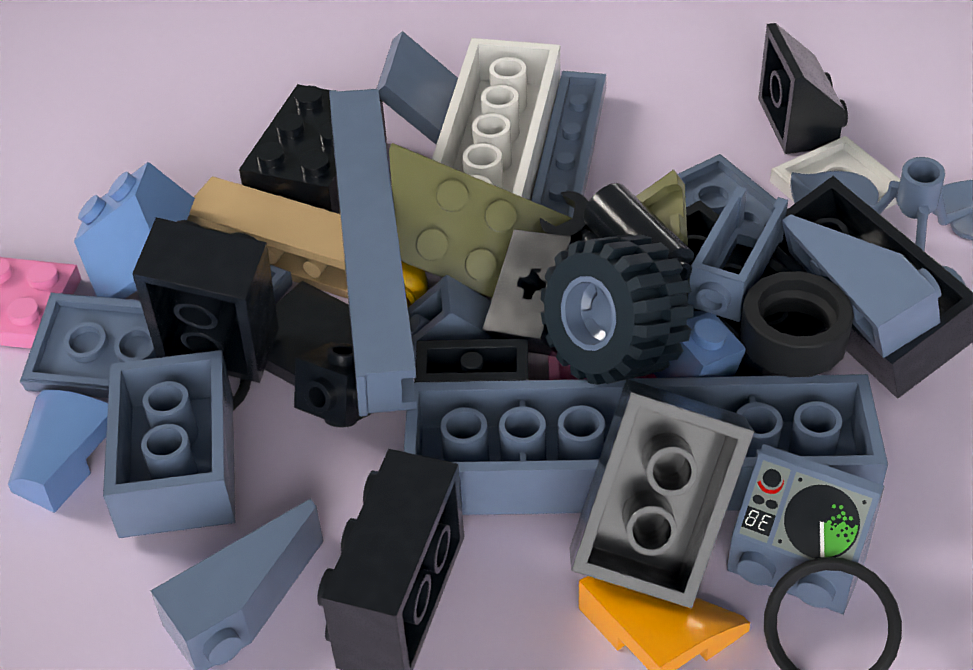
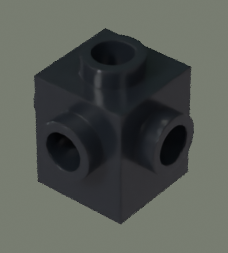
[294,342,373,428]

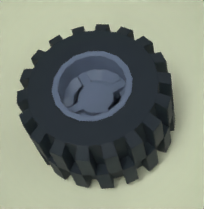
[540,234,693,385]

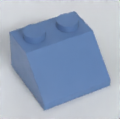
[74,162,195,299]

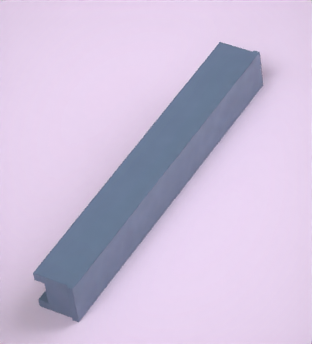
[329,89,417,416]

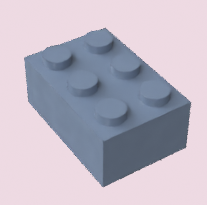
[103,350,236,538]

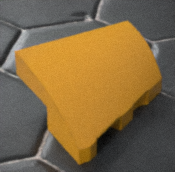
[579,576,750,670]

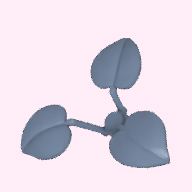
[790,157,973,286]

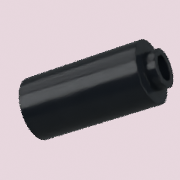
[583,183,694,281]

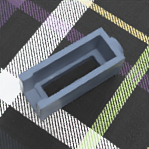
[688,186,788,322]

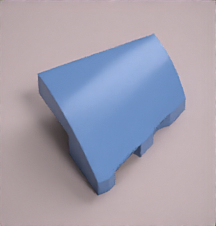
[8,390,108,513]

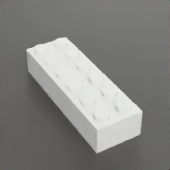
[432,38,560,200]

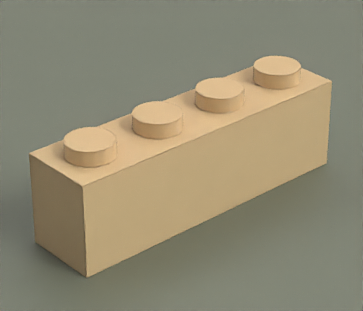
[187,176,348,298]

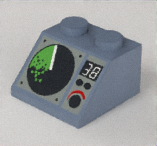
[727,444,884,615]

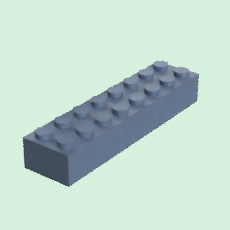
[404,374,888,515]

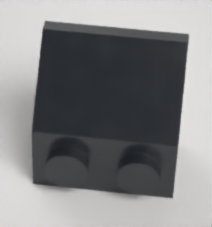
[758,23,848,154]

